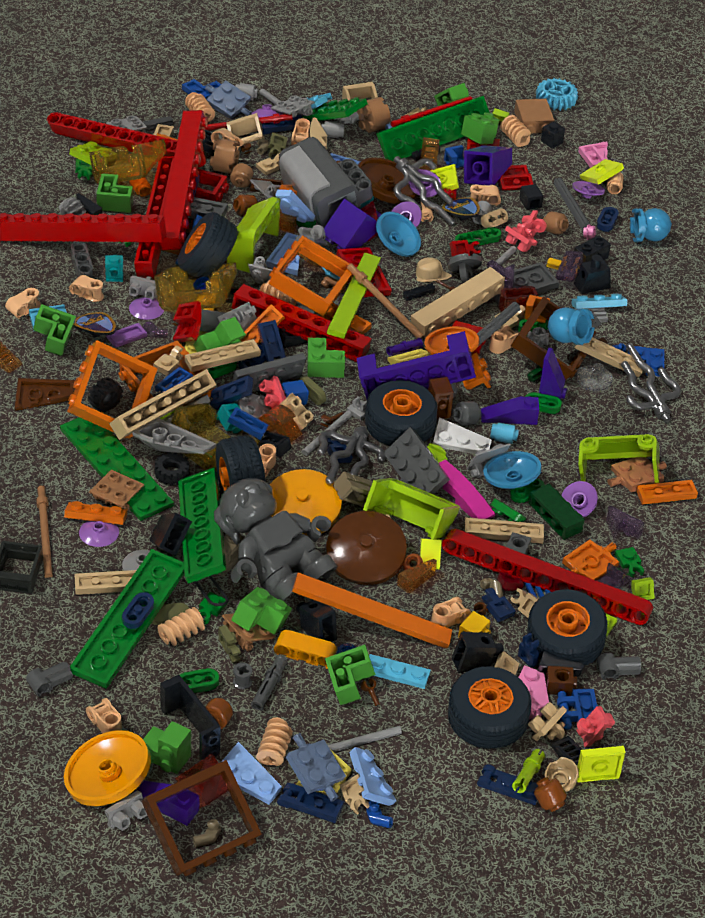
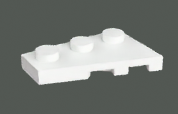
[433,418,492,454]

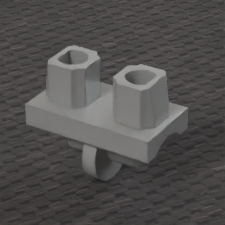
[295,225,327,247]
[129,275,162,300]
[105,790,147,831]

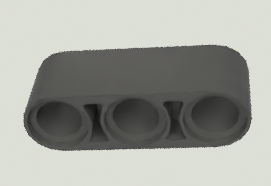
[71,241,93,278]

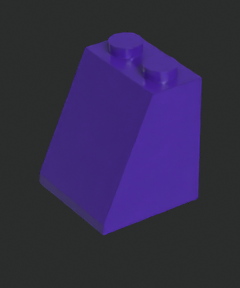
[464,145,512,185]
[324,199,377,249]

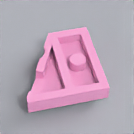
[578,141,608,168]
[519,665,549,707]

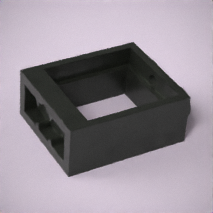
[0,541,43,594]

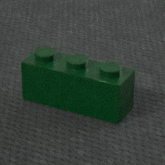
[529,484,585,540]

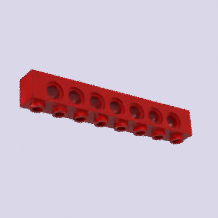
[231,284,372,362]

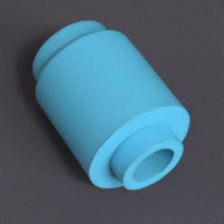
[490,423,519,444]

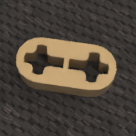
[481,208,508,229]

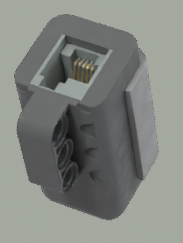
[279,137,373,228]

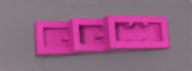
[439,459,495,519]

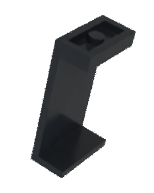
[160,674,221,762]

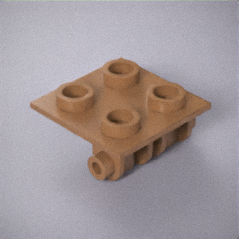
[89,470,144,511]
[222,613,276,651]

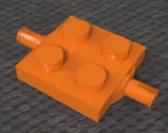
[562,540,619,581]

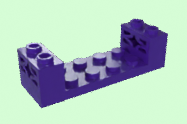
[357,331,476,399]

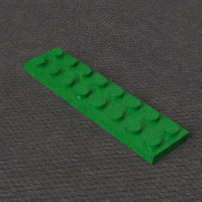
[377,96,490,161]
[60,417,174,521]
[178,468,226,584]
[70,549,184,689]

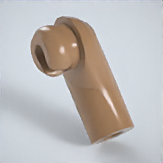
[321,276,347,293]

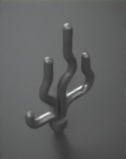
[393,156,455,226]
[621,343,681,423]
[317,426,386,485]

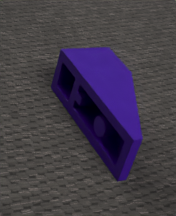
[539,348,567,400]
[481,396,539,425]
[133,780,199,826]

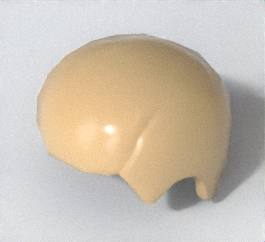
[544,757,579,792]

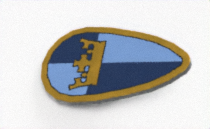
[442,197,480,221]
[74,312,116,338]

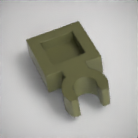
[268,132,287,157]
[218,625,241,663]

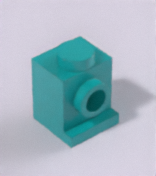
[105,255,123,282]
[215,403,241,433]

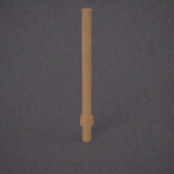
[347,263,424,339]
[36,486,53,578]

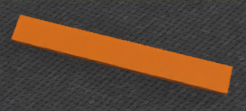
[292,572,452,648]

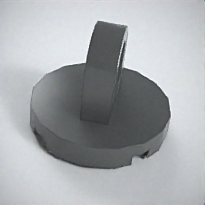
[447,253,482,283]

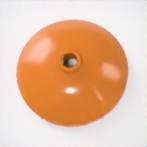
[424,326,479,355]

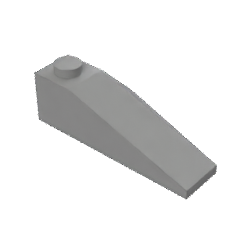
[133,418,216,454]

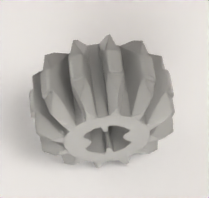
[59,197,86,215]

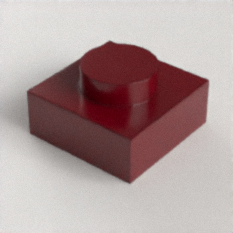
[497,572,524,591]

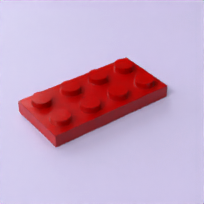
[336,247,391,298]

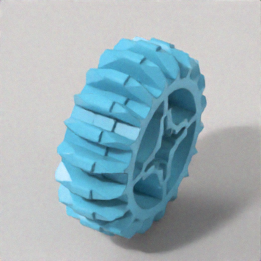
[536,78,578,111]

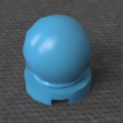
[630,208,672,242]
[548,307,595,345]

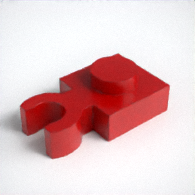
[449,240,481,257]

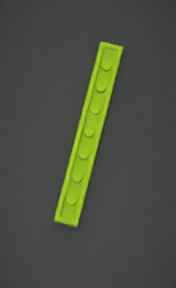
[327,253,381,339]

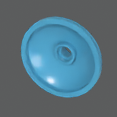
[376,212,421,257]
[483,451,542,489]

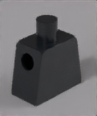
[574,255,611,295]
[149,512,192,556]
[296,600,337,642]
[452,632,504,673]

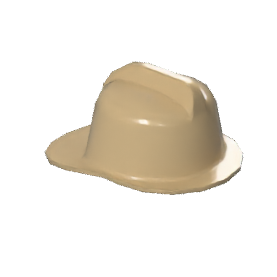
[416,257,452,283]

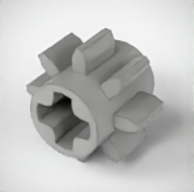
[527,327,549,348]

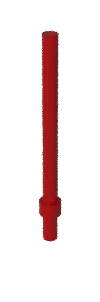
[391,96,472,127]
[205,113,293,131]

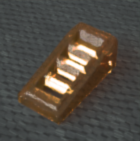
[420,137,440,171]
[0,342,22,373]
[397,559,437,593]

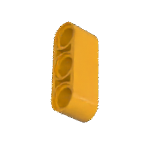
[273,630,338,669]

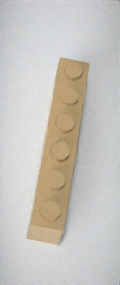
[411,267,505,338]
[110,369,216,440]

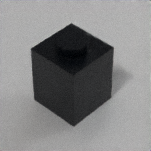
[541,121,565,148]
[519,184,543,210]

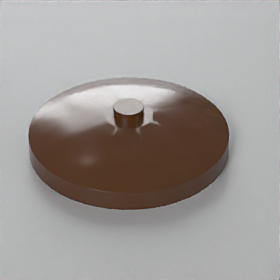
[358,157,417,204]
[326,511,407,585]

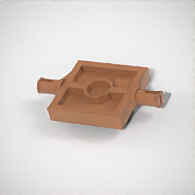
[608,457,667,493]

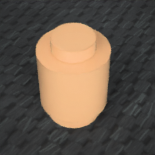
[606,172,624,194]

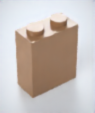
[514,99,555,134]

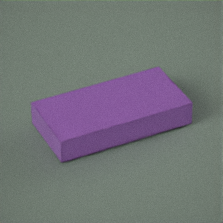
[107,323,147,348]

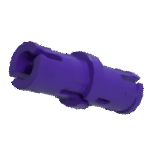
[386,338,423,357]

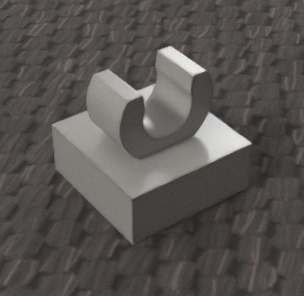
[347,397,367,421]

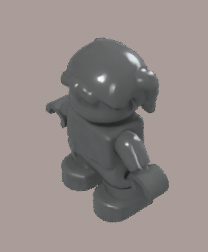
[214,478,338,601]

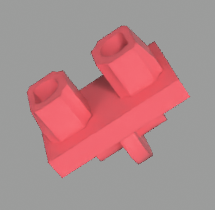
[517,210,547,238]
[505,222,538,252]
[259,376,287,413]
[576,706,615,747]

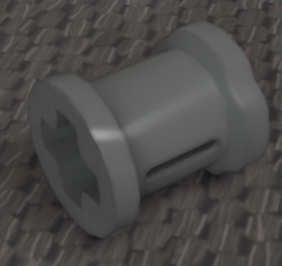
[233,662,252,690]

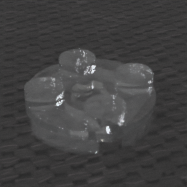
[576,363,613,393]

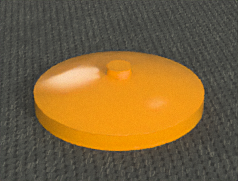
[270,469,342,536]
[64,730,151,806]

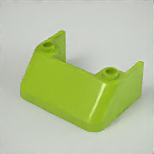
[227,197,280,273]
[578,434,660,483]
[363,478,460,540]

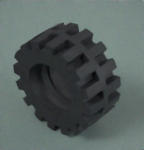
[88,377,123,413]
[155,452,189,486]

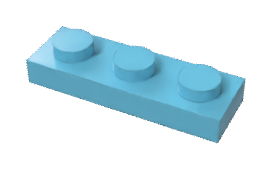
[572,294,627,309]
[369,654,431,689]

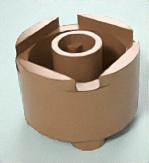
[356,97,391,133]
[210,138,240,174]

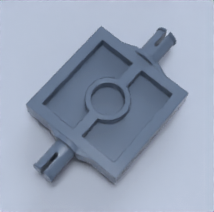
[205,80,252,119]
[286,733,346,802]

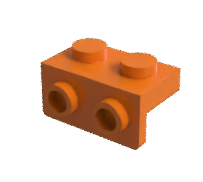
[463,353,492,389]

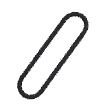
[194,575,229,606]

